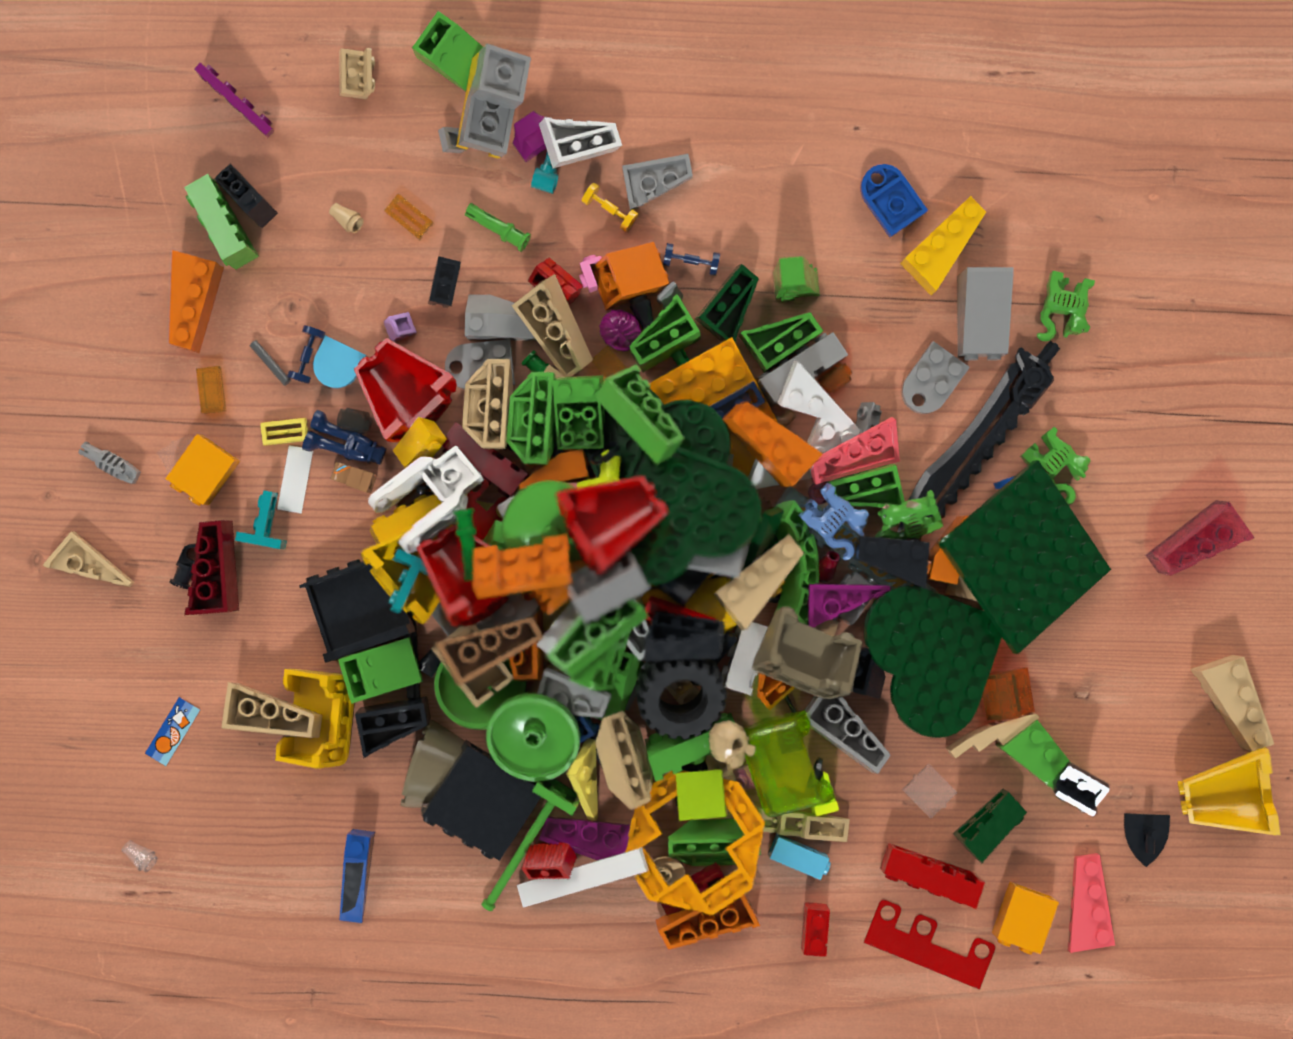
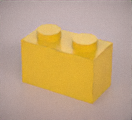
[393,417,447,468]

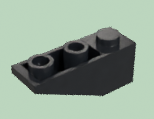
[214,163,278,228]

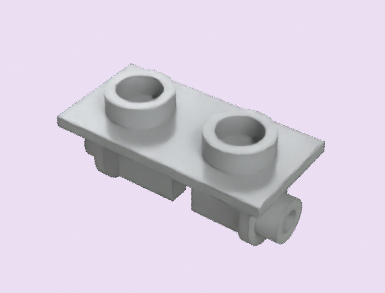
[856,402,882,434]

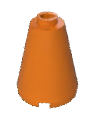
[532,560,587,615]

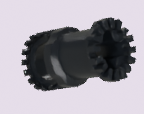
[169,544,196,589]

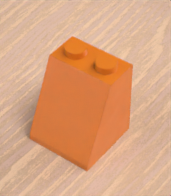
[591,242,669,310]

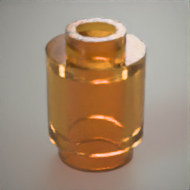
[818,362,853,395]

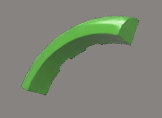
[774,500,819,625]

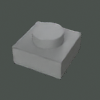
[438,127,466,153]

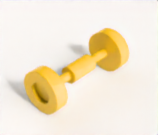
[581,182,638,232]

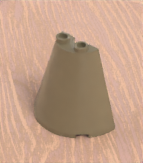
[401,719,465,808]

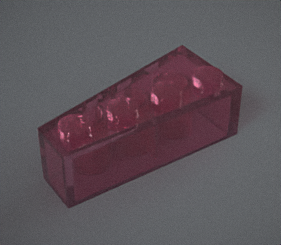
[1145,500,1255,576]

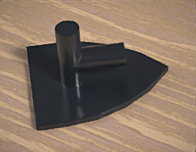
[1124,813,1170,867]

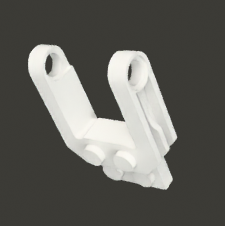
[368,446,484,553]

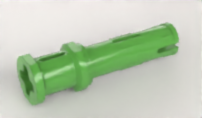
[465,203,531,252]

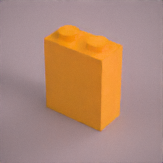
[165,434,240,506]
[992,881,1059,955]

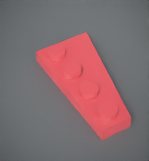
[811,417,900,484]
[1068,853,1115,953]

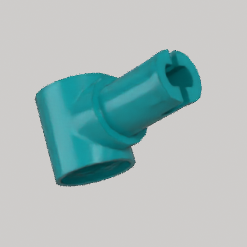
[531,152,559,194]

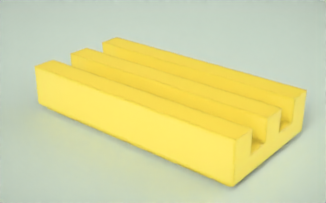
[260,418,309,446]

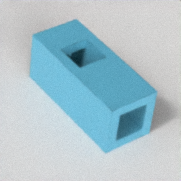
[768,833,831,880]

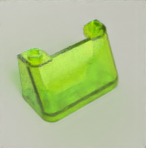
[743,710,835,817]

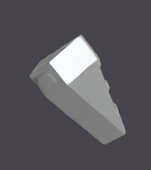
[465,294,537,341]

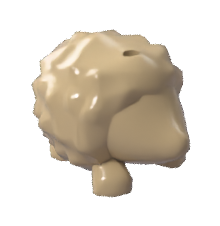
[708,720,755,769]

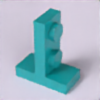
[235,490,287,549]
[389,549,428,613]

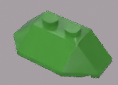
[506,372,557,465]
[668,819,761,866]

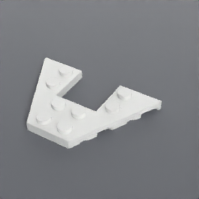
[748,360,861,489]

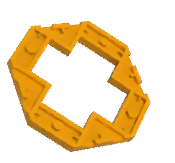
[625,770,765,915]

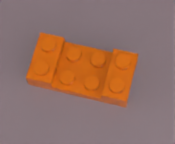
[473,534,573,598]

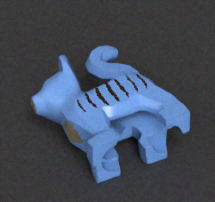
[799,483,869,560]

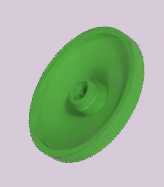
[502,480,582,562]
[434,658,527,730]
[486,693,580,781]

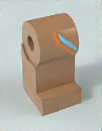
[330,462,378,494]

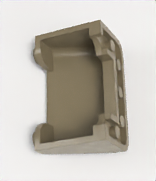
[752,607,862,699]

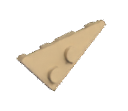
[43,532,135,587]

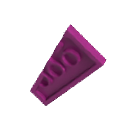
[194,63,274,138]
[539,816,631,861]

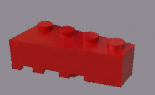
[880,843,985,909]

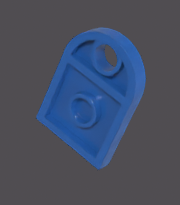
[860,164,928,238]

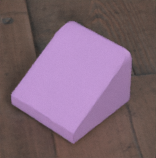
[384,312,416,342]

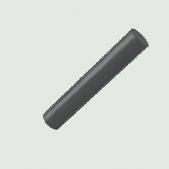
[250,340,291,386]

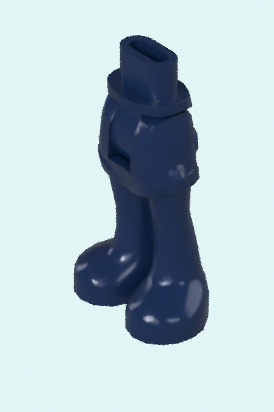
[302,410,387,465]

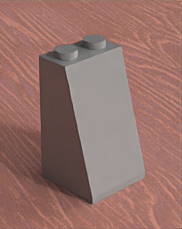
[957,267,1014,361]

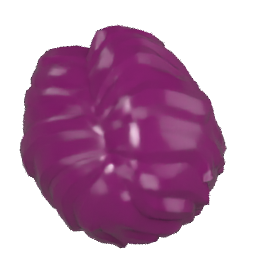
[599,309,641,352]

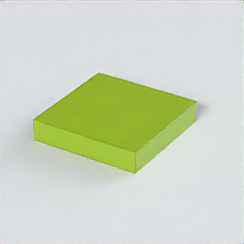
[676,769,727,821]

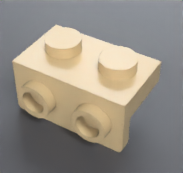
[339,48,375,99]

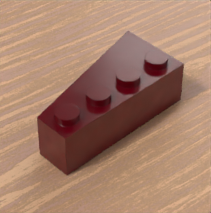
[442,422,530,498]
[184,520,239,615]

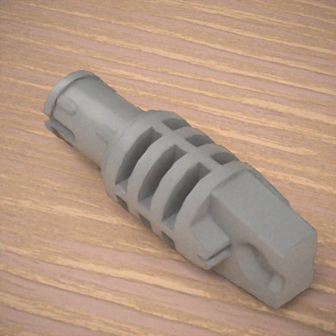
[78,442,141,484]

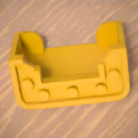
[275,669,354,769]

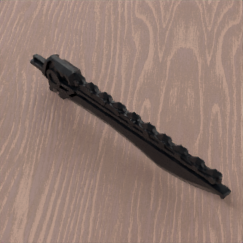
[897,340,1060,541]

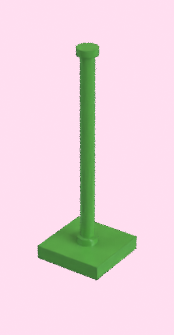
[481,778,579,911]

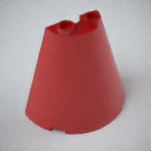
[354,338,457,442]
[555,476,668,575]
[417,525,509,627]

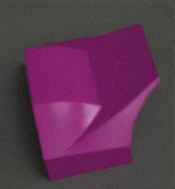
[512,111,548,163]

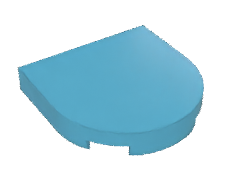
[313,335,367,389]

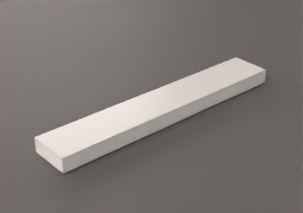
[517,848,649,908]

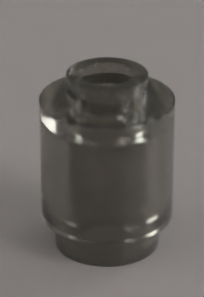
[337,408,373,434]

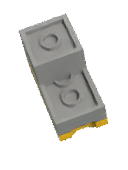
[456,44,531,159]

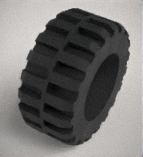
[635,658,727,739]

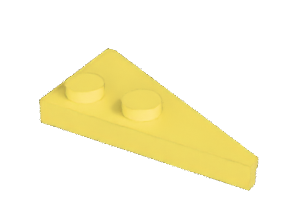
[567,738,598,821]

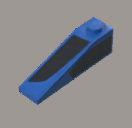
[339,829,375,923]

